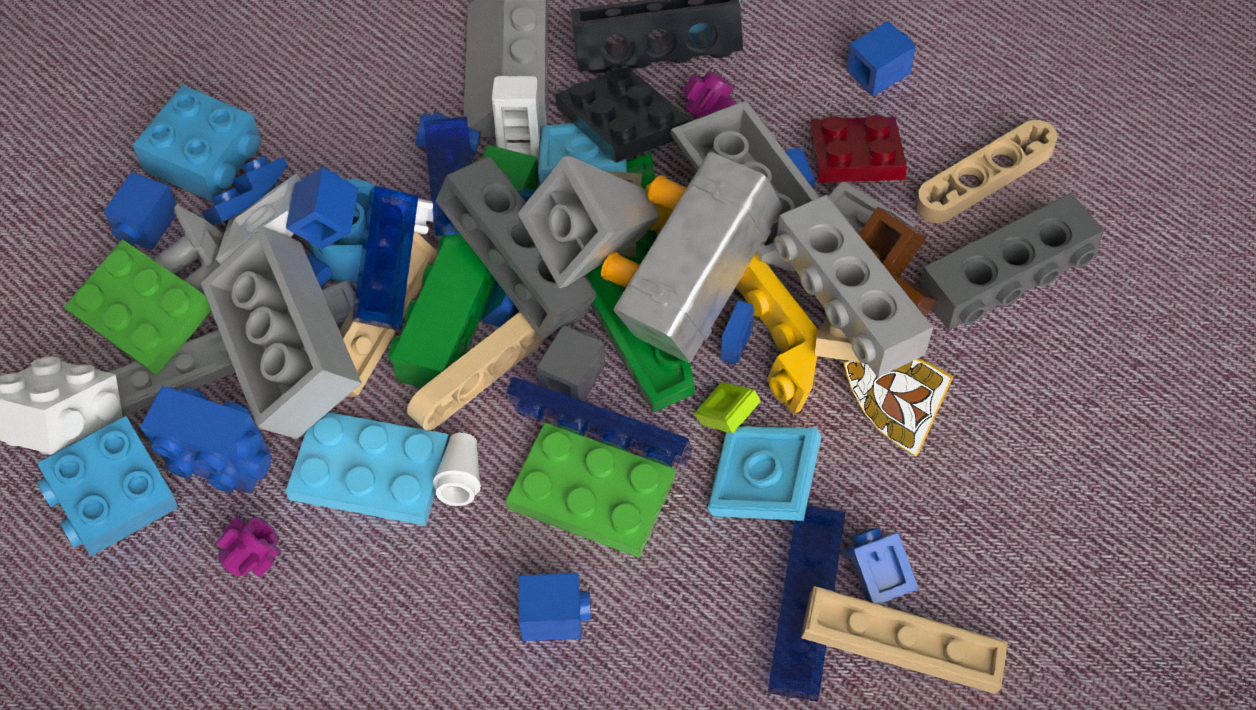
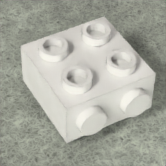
[0,356,122,455]

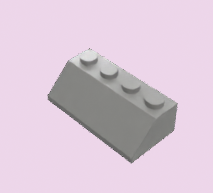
[463,0,549,137]
[671,100,820,272]

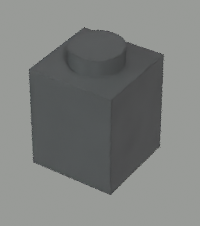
[536,325,605,409]

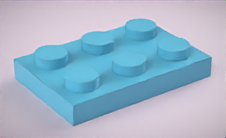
[285,412,449,526]

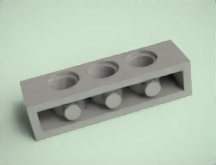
[774,195,933,377]

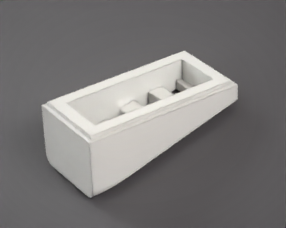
[492,76,540,161]

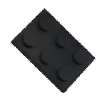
[555,67,691,163]

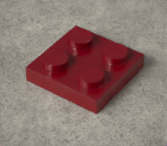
[810,115,907,183]

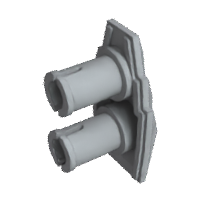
[154,205,224,295]

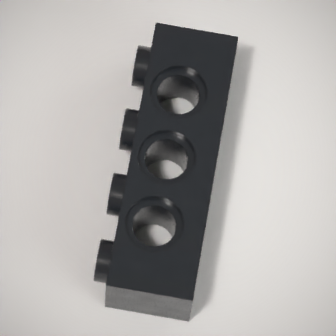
[570,0,743,74]

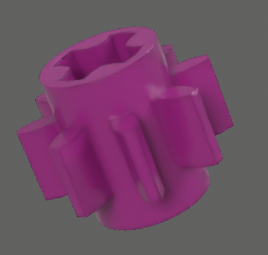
[682,70,737,118]
[216,516,280,578]

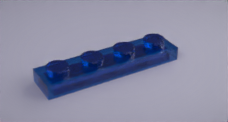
[506,377,692,467]
[768,506,846,702]

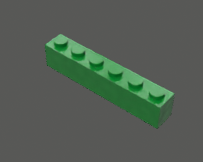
[389,145,540,388]

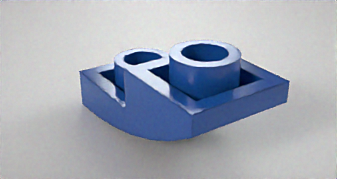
[202,155,287,226]

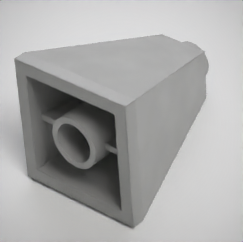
[518,156,660,288]

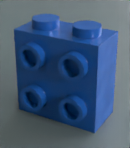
[140,385,271,494]

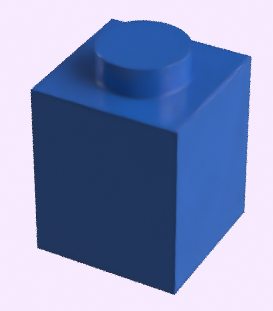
[846,21,916,96]
[286,167,358,249]
[104,172,177,250]
[518,573,591,641]

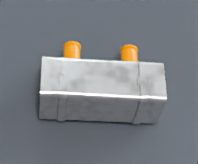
[601,152,783,363]

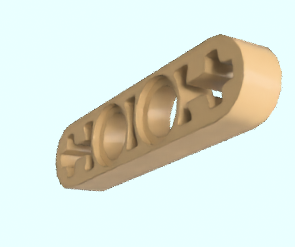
[916,120,1057,223]
[407,312,547,431]

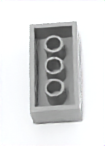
[201,226,362,439]

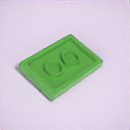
[64,239,211,376]
[506,423,676,558]

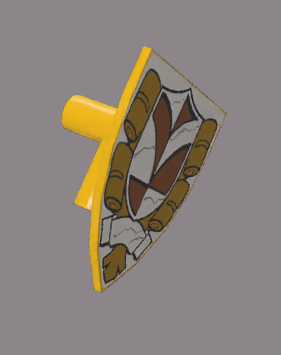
[844,358,954,456]

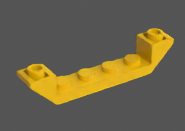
[645,183,820,415]

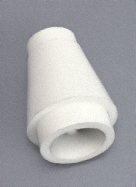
[433,433,481,506]

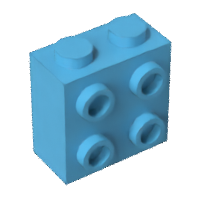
[132,85,261,203]
[36,416,178,556]

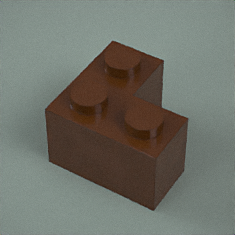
[859,207,937,317]

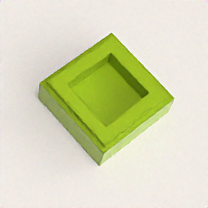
[694,382,761,434]

